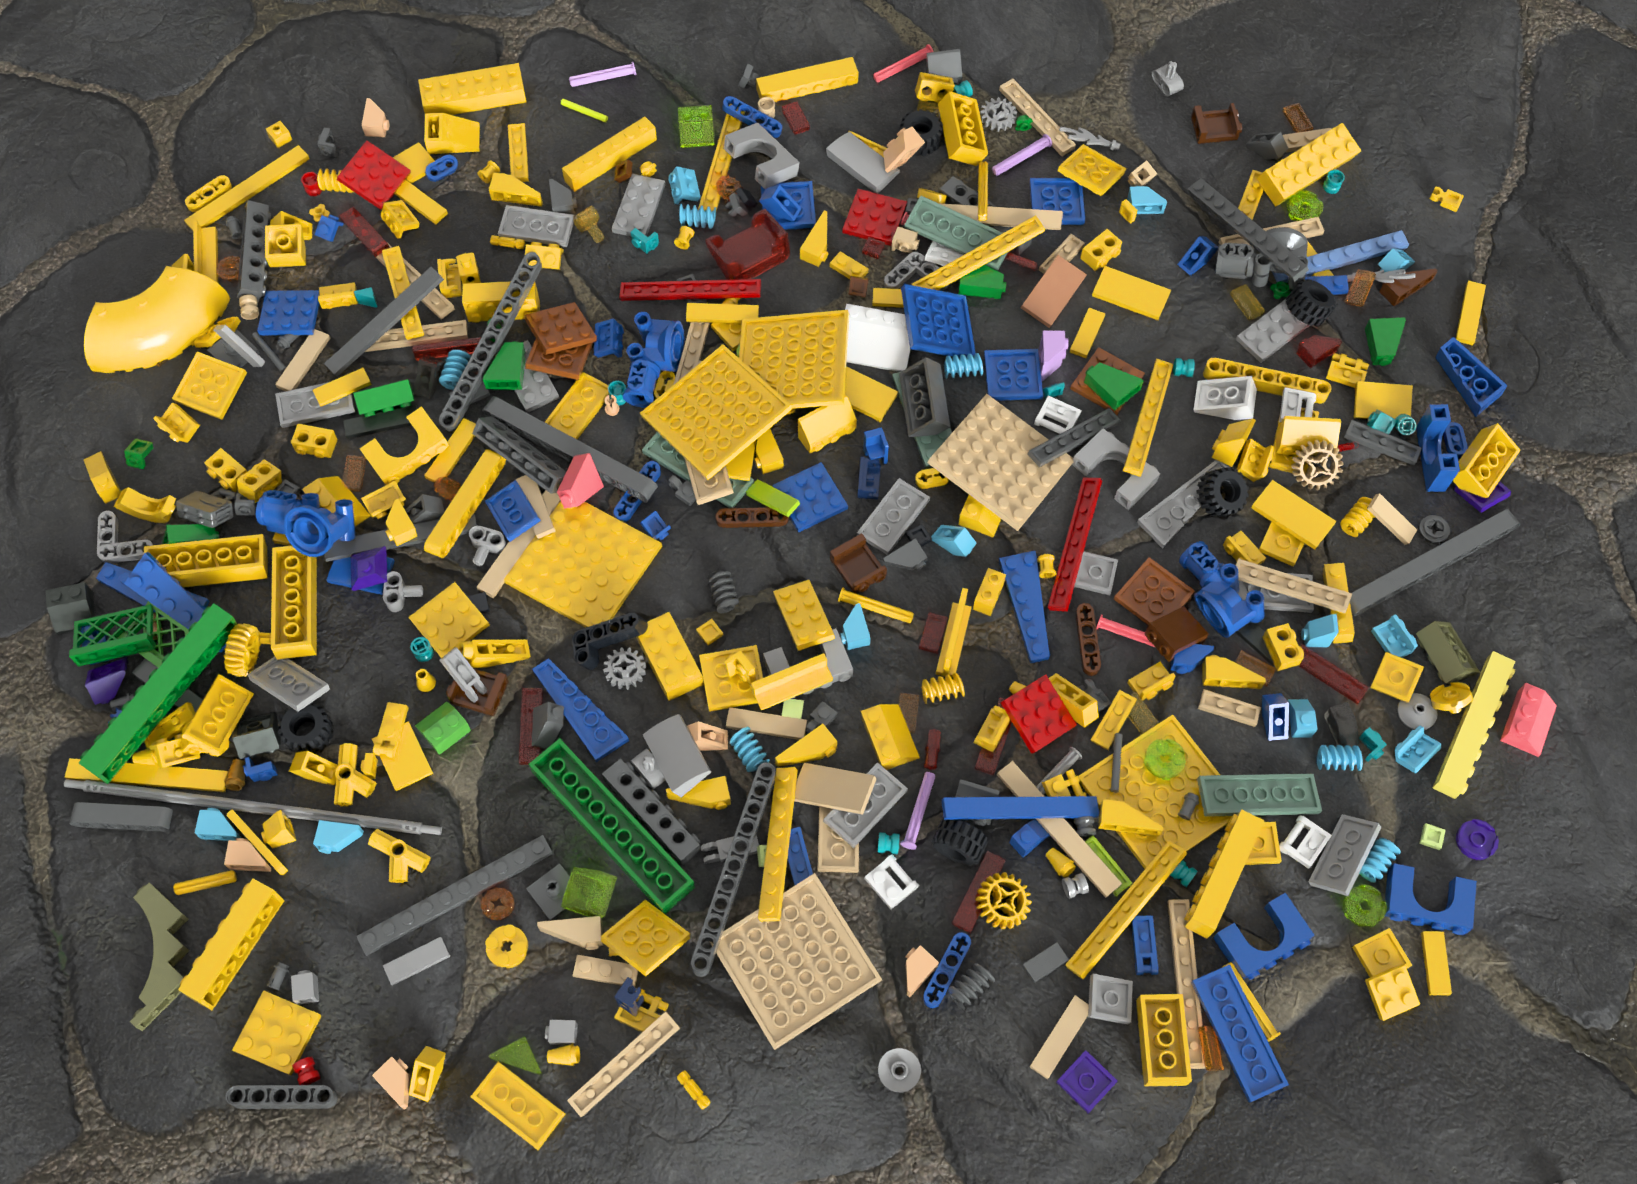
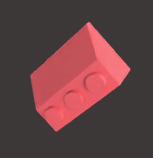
[1500,683,1557,757]

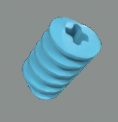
[679,204,716,229]
[439,350,471,390]
[944,353,983,379]
[730,727,770,772]
[1317,745,1363,771]
[1359,838,1401,883]

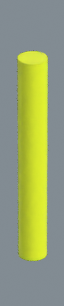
[561,99,608,123]

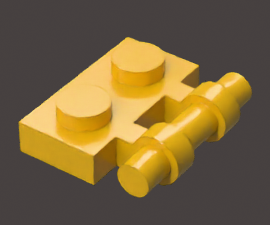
[1326,353,1369,388]
[1041,769,1087,797]
[614,989,669,1032]

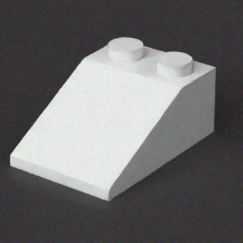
[1194,376,1257,420]

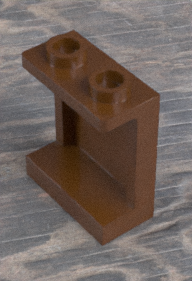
[1191,103,1242,144]
[830,533,887,594]
[1145,606,1209,662]
[446,669,509,716]

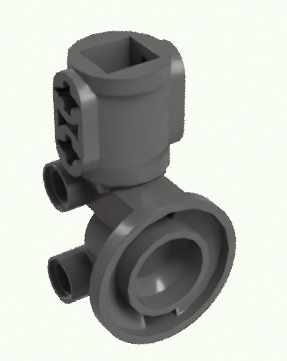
[1215,227,1308,290]

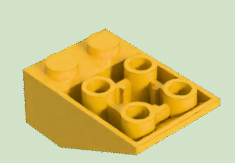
[424,113,480,154]

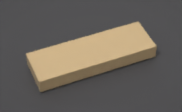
[1039,234,1085,274]
[1367,493,1417,545]
[1198,689,1261,727]

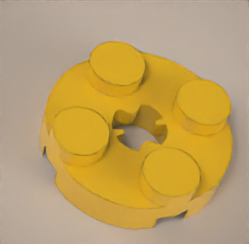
[1430,682,1473,714]
[485,924,528,968]

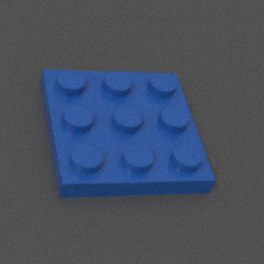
[1029,178,1085,225]
[761,181,816,231]
[257,290,320,335]
[984,349,1043,401]
[772,462,848,533]

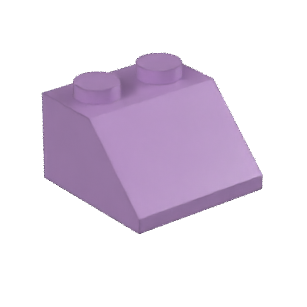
[1039,331,1068,381]

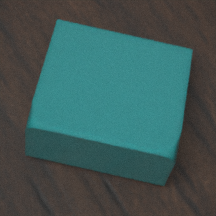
[354,287,377,307]
[1042,382,1065,399]

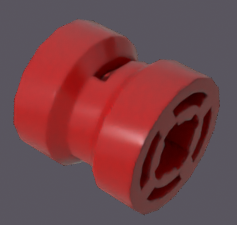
[301,172,322,196]
[292,1057,320,1085]

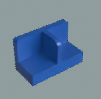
[863,427,889,464]

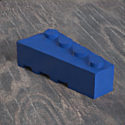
[1435,337,1507,417]

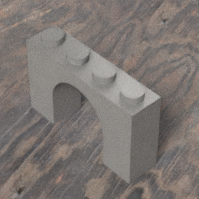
[724,123,800,189]
[1072,428,1160,511]
[763,628,853,699]

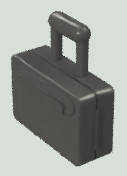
[176,488,236,528]

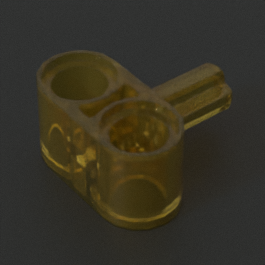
[573,206,605,243]

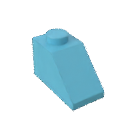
[1127,186,1167,214]
[1378,248,1415,273]
[931,525,977,557]
[840,603,870,650]
[1301,614,1339,647]
[1287,699,1317,738]
[195,808,241,841]
[313,820,364,854]

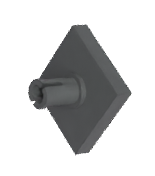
[207,329,260,368]
[526,863,584,921]

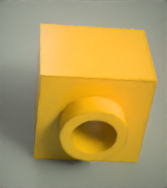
[266,121,292,148]

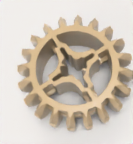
[1291,440,1344,490]

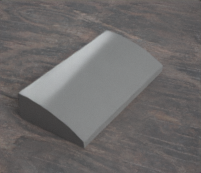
[826,132,900,194]
[643,714,711,797]

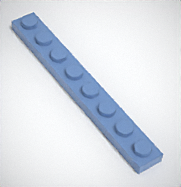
[1272,230,1409,283]

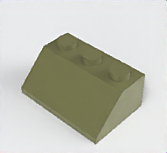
[1416,621,1480,683]

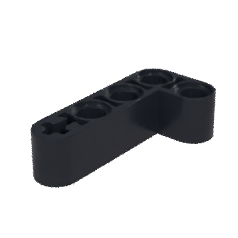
[572,612,648,670]

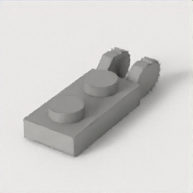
[439,647,487,702]
[701,835,759,864]

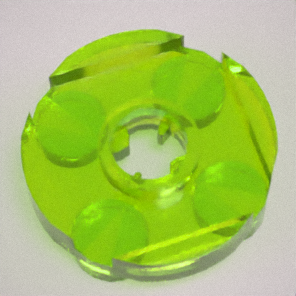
[1287,190,1323,221]
[1144,739,1186,780]
[1343,885,1387,927]

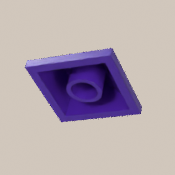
[351,546,387,591]
[85,657,128,705]

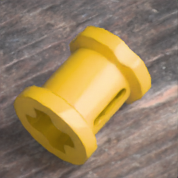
[477,160,500,184]
[674,226,695,250]
[1037,554,1056,579]

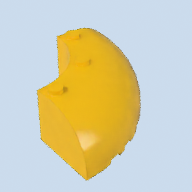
[84,266,230,373]

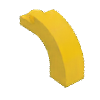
[114,487,176,523]

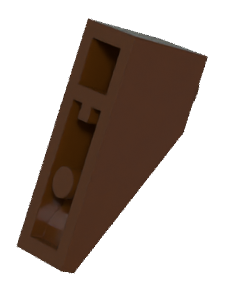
[1379,269,1438,306]

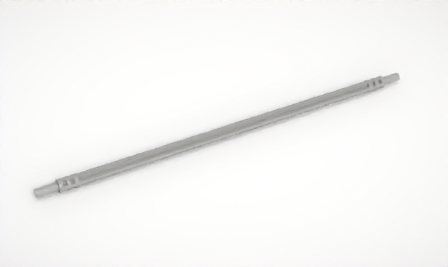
[64,779,442,835]

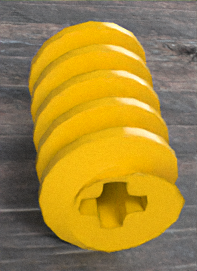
[317,169,354,193]
[1340,497,1375,537]
[922,673,965,704]

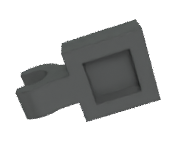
[668,475,696,506]
[1078,679,1111,711]
[806,701,838,734]

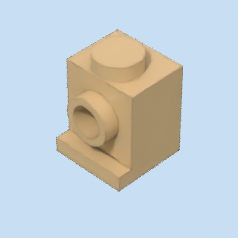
[1128,160,1157,187]
[891,227,919,253]

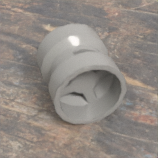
[1062,873,1089,899]

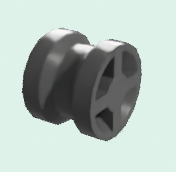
[1074,816,1096,838]

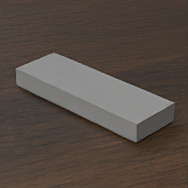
[213,325,265,367]
[383,937,451,986]

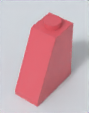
[557,453,604,509]

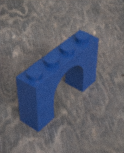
[1416,404,1460,492]
[1383,863,1477,935]
[1213,893,1315,980]

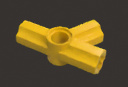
[334,743,377,807]
[368,829,431,883]

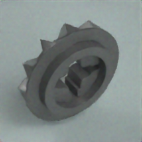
[1418,515,1450,543]

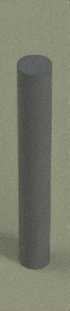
[252,332,287,373]
[1111,733,1123,793]

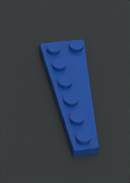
[999,551,1050,664]
[124,552,226,653]
[96,562,210,627]
[532,658,629,762]

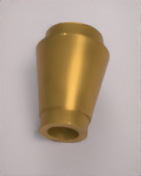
[224,759,245,791]

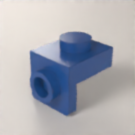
[315,214,344,242]
[640,511,671,541]
[243,757,278,782]

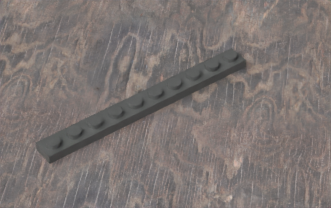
[1187,178,1309,282]
[356,835,553,956]

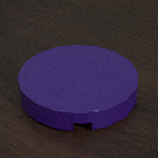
[1456,819,1499,860]

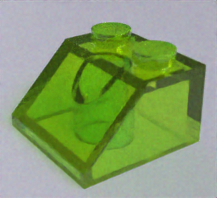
[678,105,715,148]
[560,867,617,919]

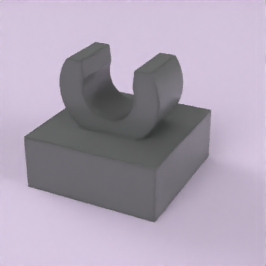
[738,64,759,88]
[725,193,748,217]

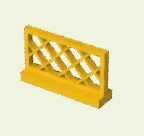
[936,588,971,678]

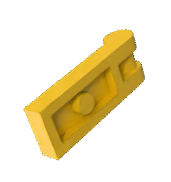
[373,702,408,758]

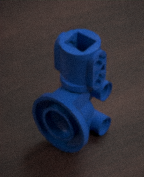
[623,312,685,408]
[256,490,356,557]
[1179,541,1265,638]

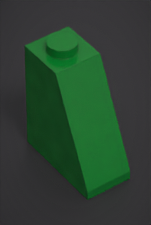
[959,265,1006,299]
[1365,317,1406,366]
[483,341,526,390]
[1084,362,1143,411]
[162,524,219,544]

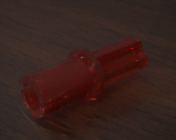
[924,729,941,770]

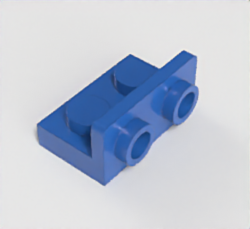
[594,318,624,358]

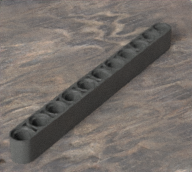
[439,252,542,432]
[482,396,658,502]
[1350,509,1520,617]
[691,762,775,977]

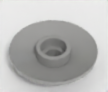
[1397,693,1437,730]
[878,1048,921,1092]

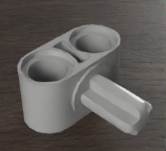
[1152,61,1184,97]
[469,526,506,566]
[383,571,423,612]
[630,749,666,790]

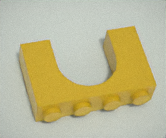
[360,406,450,485]

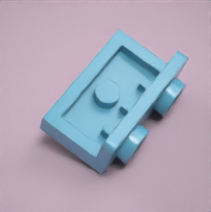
[668,166,701,204]
[1371,614,1418,658]
[1395,726,1441,773]

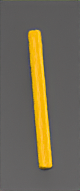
[978,161,988,221]

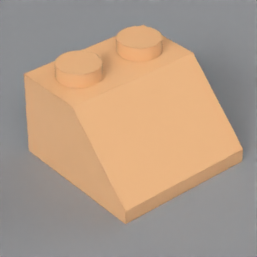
[883,127,925,173]

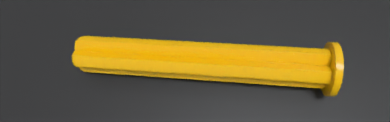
[838,587,914,623]
[1222,962,1281,1042]

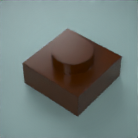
[614,159,633,183]
[848,276,869,297]

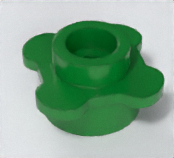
[1015,115,1033,131]
[1270,281,1291,299]

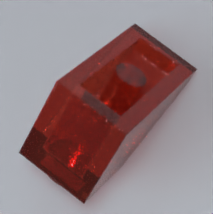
[1296,335,1342,369]

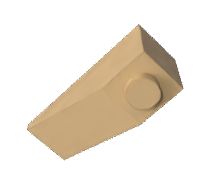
[537,916,603,950]

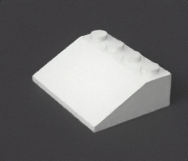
[845,304,911,372]

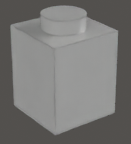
[291,970,319,1005]
[545,1020,578,1046]

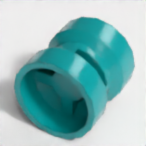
[953,80,973,97]
[1323,169,1345,194]
[1173,358,1195,377]
[608,381,626,406]
[1395,414,1417,435]
[410,637,434,662]
[878,832,900,854]
[1169,860,1198,887]

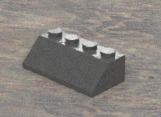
[899,357,950,437]

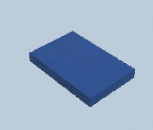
[485,480,541,542]
[326,557,395,595]

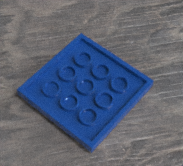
[901,284,975,358]

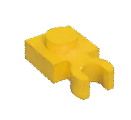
[1429,187,1464,212]

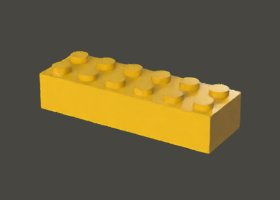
[419,63,526,115]
[1256,123,1361,207]
[144,534,268,587]
[271,546,317,660]
[1184,809,1264,939]
[178,879,285,1010]

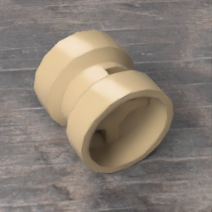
[758,97,775,120]
[239,295,259,320]

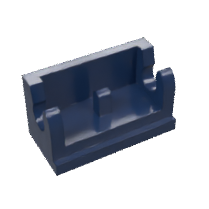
[858,456,881,500]
[614,977,644,1017]

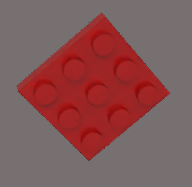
[337,141,411,210]
[842,189,907,246]
[1000,675,1077,754]

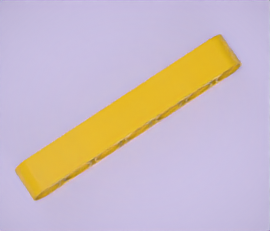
[1203,358,1331,404]
[424,449,506,558]

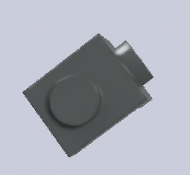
[317,128,338,157]
[235,493,256,516]

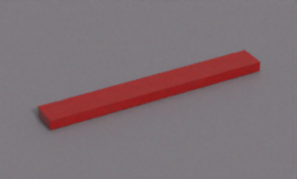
[619,279,761,301]
[1048,478,1102,612]

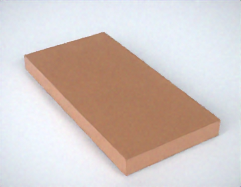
[1021,255,1087,328]

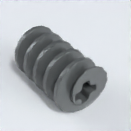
[707,571,739,613]
[948,963,995,1010]

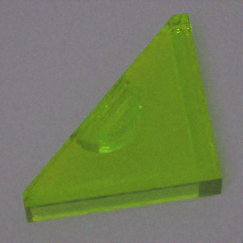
[489,1037,542,1075]

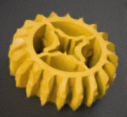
[224,623,261,677]
[976,872,1032,929]

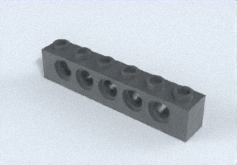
[939,176,1032,256]
[237,200,271,302]
[472,416,566,494]
[602,758,701,866]

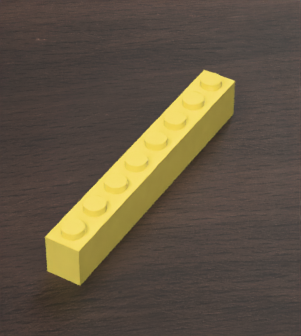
[1433,651,1515,799]

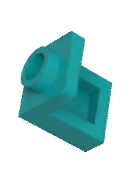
[631,228,659,254]
[1367,409,1398,434]
[1359,727,1387,762]

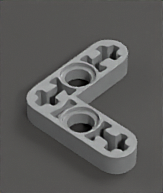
[884,252,949,290]
[97,511,153,563]

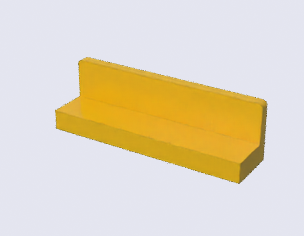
[193,221,218,283]
[751,653,833,710]

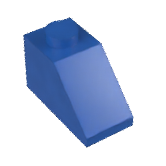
[759,184,802,222]
[1177,236,1218,276]
[1170,644,1214,674]
[1262,693,1289,741]
[1009,819,1050,858]

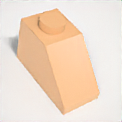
[361,98,390,137]
[687,721,728,751]
[224,838,271,872]
[905,945,939,997]
[372,1057,410,1110]

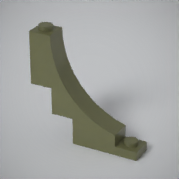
[130,883,190,1031]

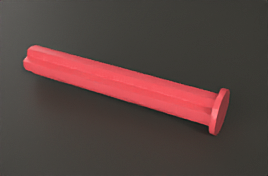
[873,44,934,83]
[1096,614,1156,648]

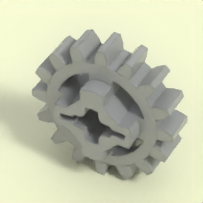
[980,97,1017,132]
[603,647,646,690]

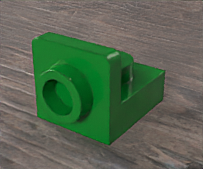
[124,439,154,469]

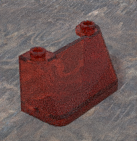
[705,209,790,280]

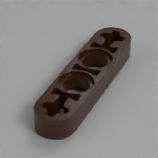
[716,507,789,528]
[1075,603,1101,676]

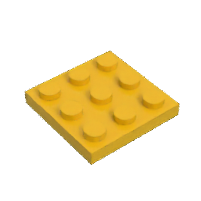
[1058,144,1126,196]
[172,352,247,420]
[408,582,490,658]
[699,645,763,712]
[601,900,690,976]
[232,990,321,1076]

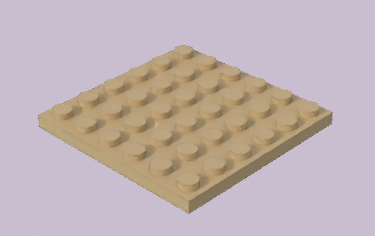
[927,394,1074,531]
[709,873,882,1050]

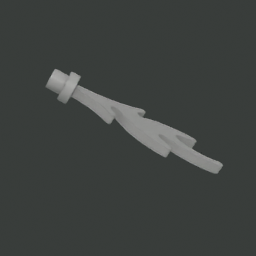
[1059,127,1120,150]
[1347,269,1416,283]

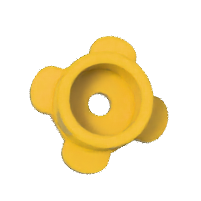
[640,161,656,177]
[309,204,330,222]

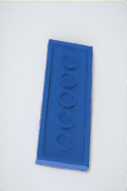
[1191,965,1289,1103]

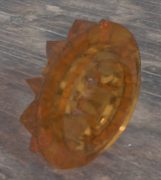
[716,174,743,201]
[217,256,240,281]
[434,477,461,501]
[481,887,514,920]

